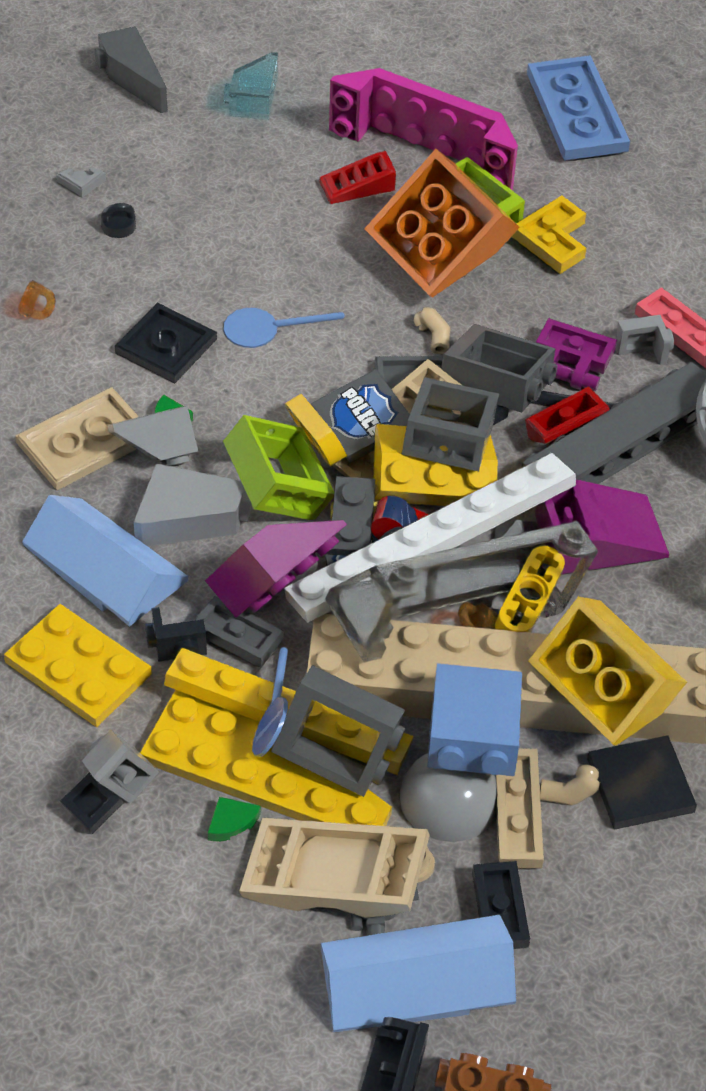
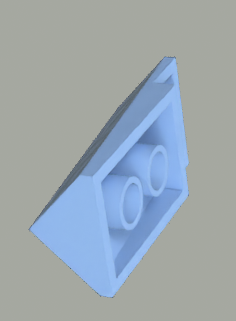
[22,495,188,627]
[321,915,516,1032]

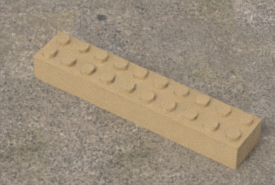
[307,614,706,744]

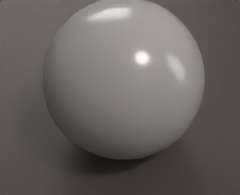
[399,753,497,842]

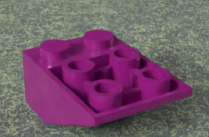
[535,480,669,574]
[205,520,347,618]

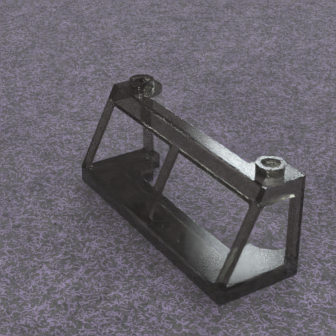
[325,521,598,662]

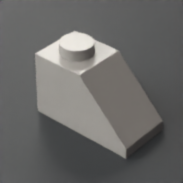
[107,406,198,466]
[82,729,159,803]

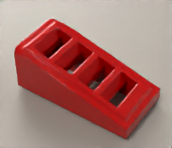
[319,151,396,204]

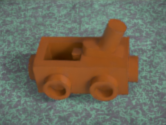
[434,1053,551,1091]

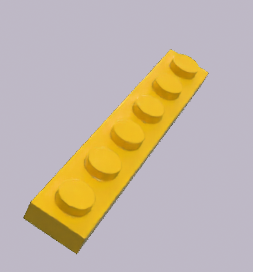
[164,648,414,775]

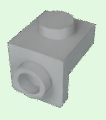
[615,315,674,365]

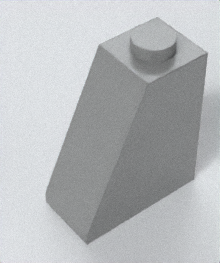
[134,463,252,546]

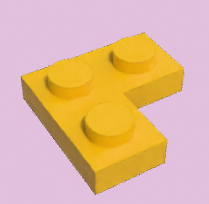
[511,195,587,274]

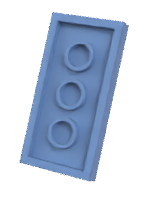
[527,55,630,161]

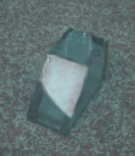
[224,52,278,120]

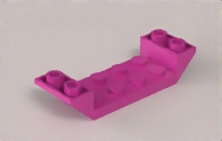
[329,68,518,191]

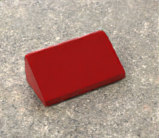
[525,386,609,444]

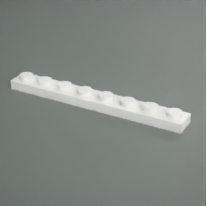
[284,453,576,623]

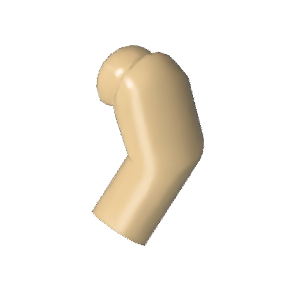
[414,307,450,354]
[540,765,600,805]

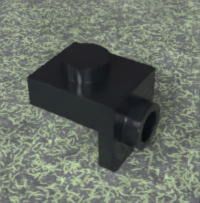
[145,607,207,662]

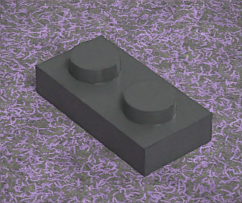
[330,476,376,556]
[195,596,283,668]

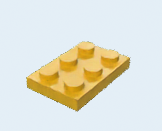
[4,604,152,728]

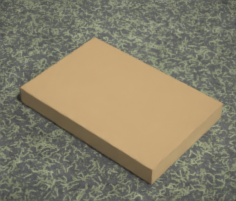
[16,387,139,490]

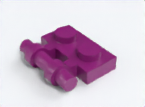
[536,318,617,391]

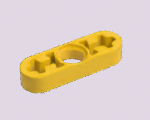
[285,394,347,466]
[495,546,565,633]

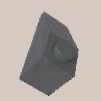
[95,26,168,113]

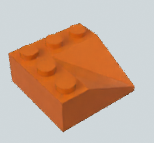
[364,149,520,298]

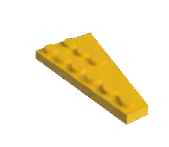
[140,690,392,826]

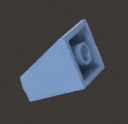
[427,663,522,776]

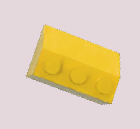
[374,424,498,506]
[528,596,687,745]

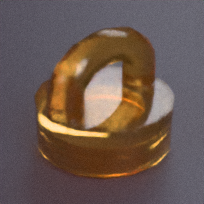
[17,280,56,320]
[458,602,498,629]

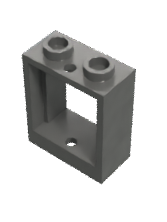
[442,324,557,413]
[402,377,499,472]
[271,665,406,797]

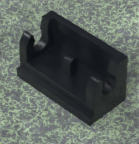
[360,1017,429,1091]

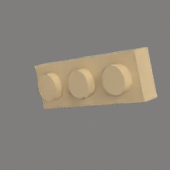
[495,749,544,869]

